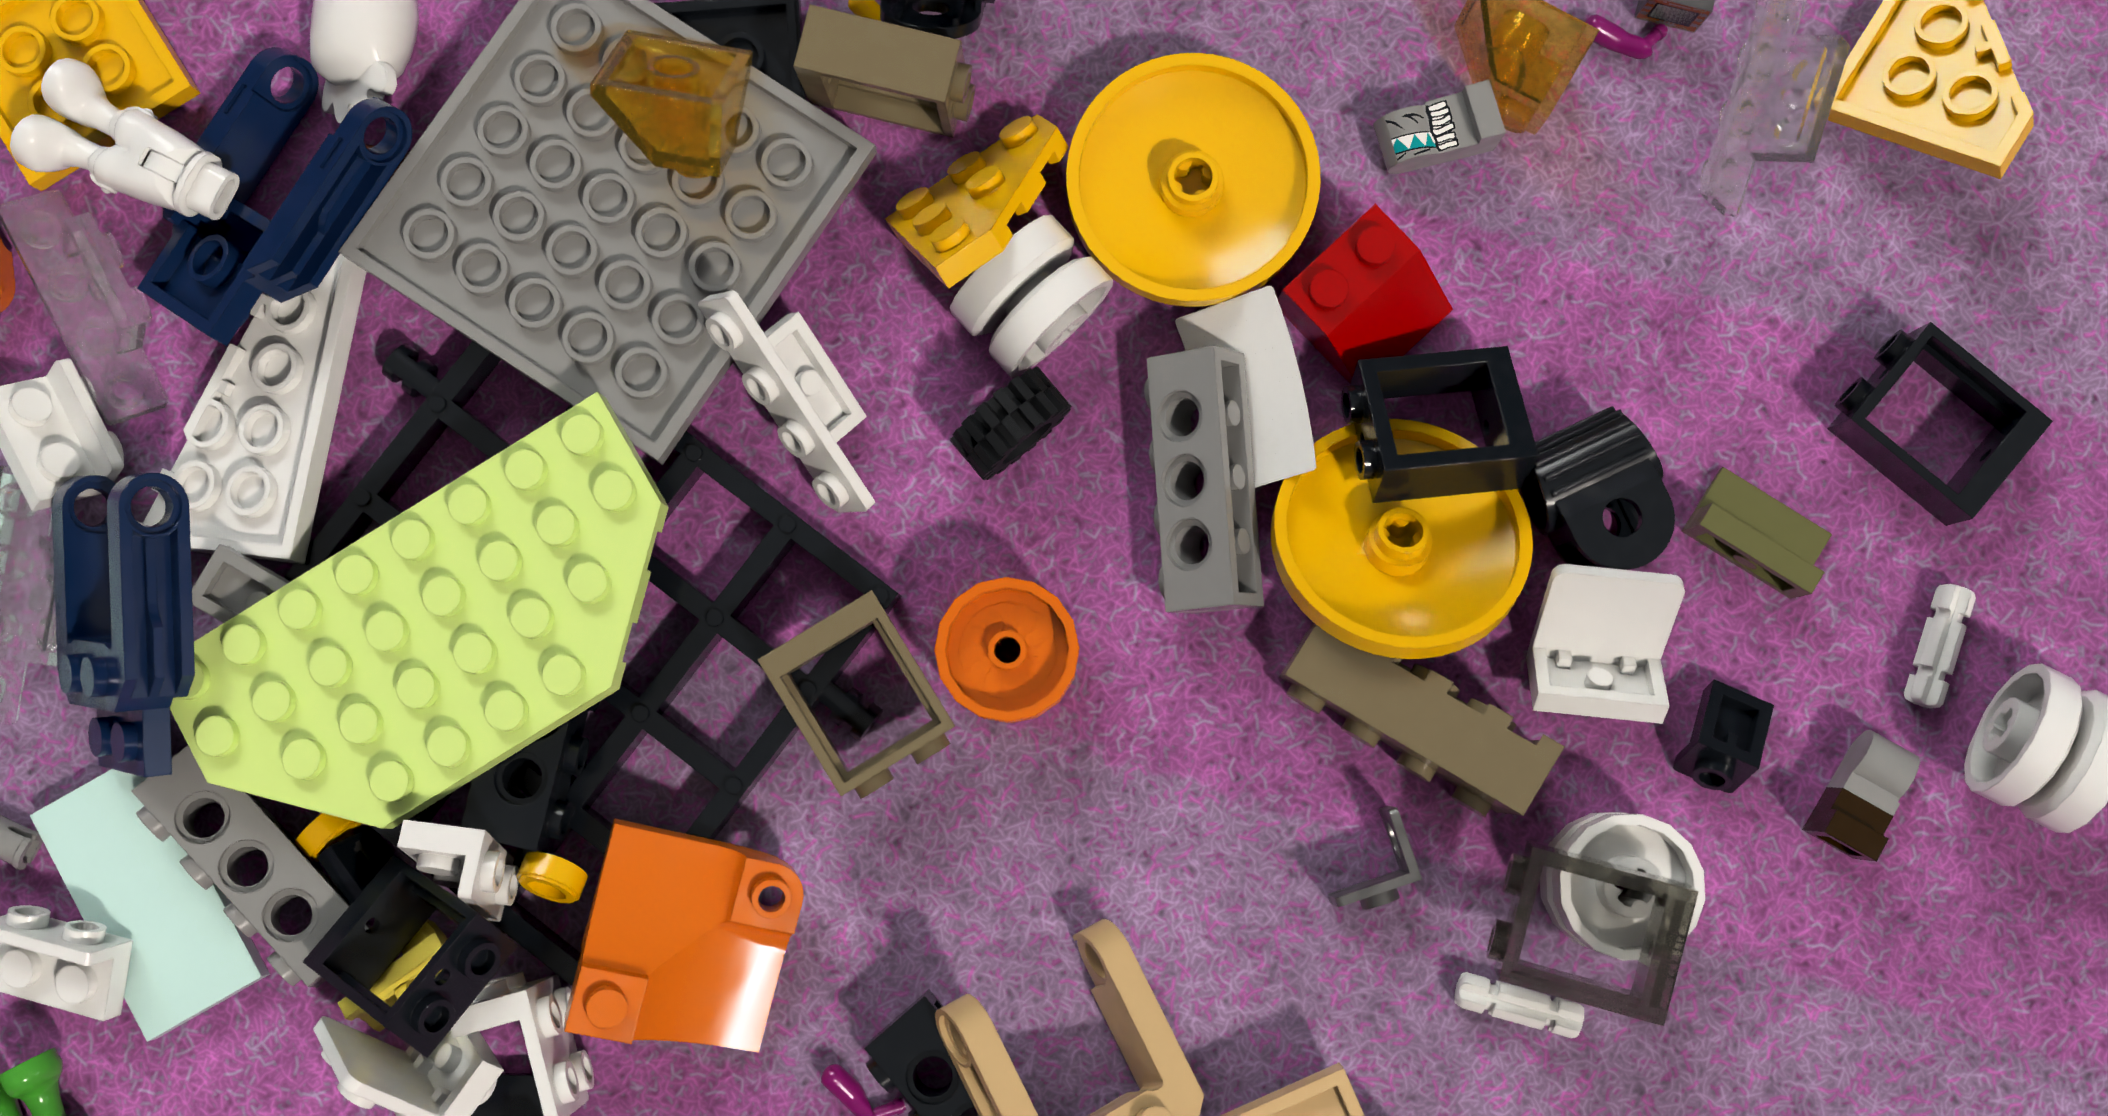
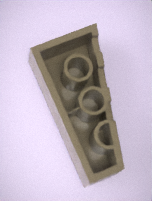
[1279,622,1565,817]

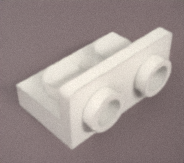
[0,358,124,512]
[397,820,519,922]
[0,905,133,1021]

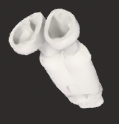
[10,58,240,220]

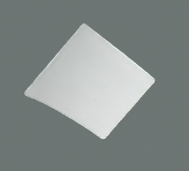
[1175,286,1316,488]

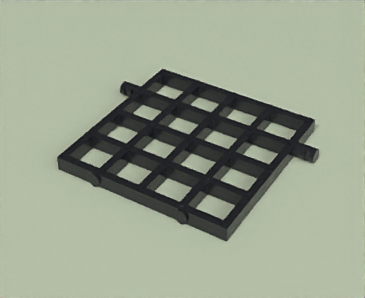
[283,341,902,986]

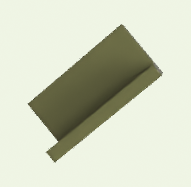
[1682,467,1832,599]

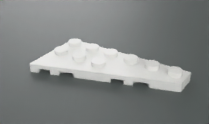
[137,254,366,564]

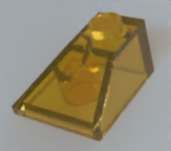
[1454,0,1599,135]
[590,29,753,178]

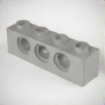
[1144,345,1264,614]
[131,745,372,988]

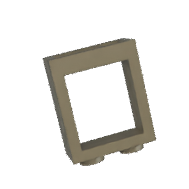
[793,4,976,138]
[758,590,955,799]

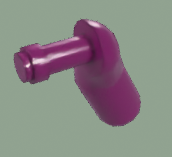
[1582,15,1668,59]
[821,1064,906,1116]

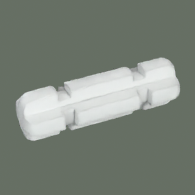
[1904,584,1976,708]
[1454,972,1584,1038]

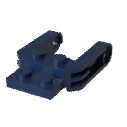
[137,47,412,346]
[52,473,195,777]

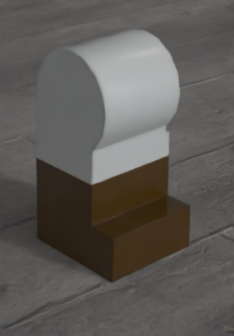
[1802,729,1920,862]

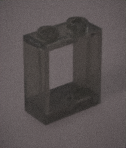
[1486,840,1699,1026]

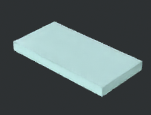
[30,769,270,1042]

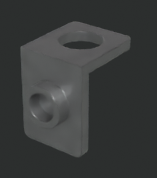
[1328,806,1422,910]

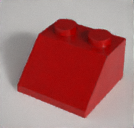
[1278,203,1453,383]

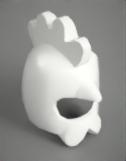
[310,0,419,124]

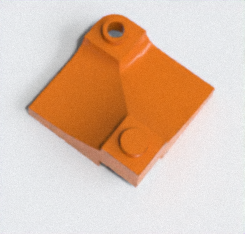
[564,818,804,1053]

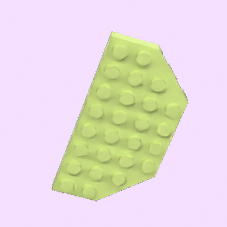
[170,392,669,829]

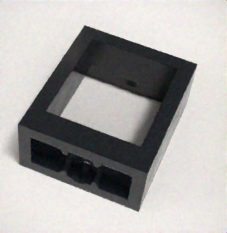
[1827,322,2053,526]
[1341,346,1539,503]
[303,855,518,1058]

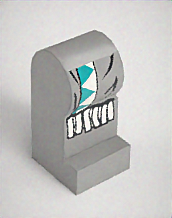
[1373,79,1506,174]

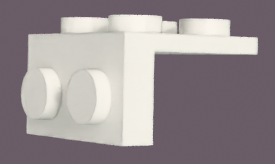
[1526,564,1685,724]
[451,971,594,1116]
[313,1016,504,1116]

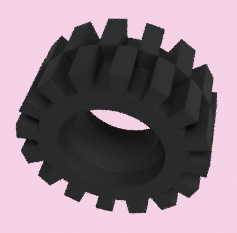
[950,367,1072,480]

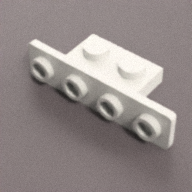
[698,290,875,513]

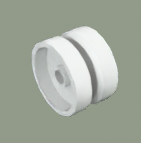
[950,215,1113,378]
[1964,663,2108,833]
[1539,812,1705,961]

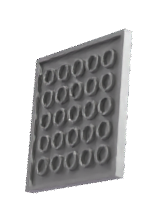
[338,0,877,465]

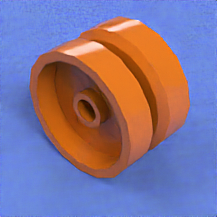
[934,577,1079,724]

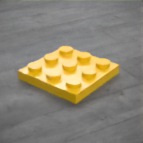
[0,0,201,192]

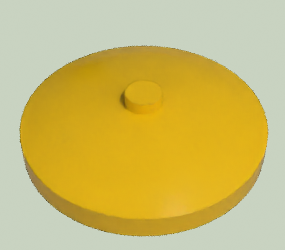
[1066,53,1321,307]
[1271,419,1533,659]

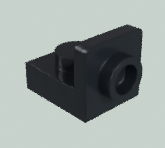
[1673,679,1774,793]

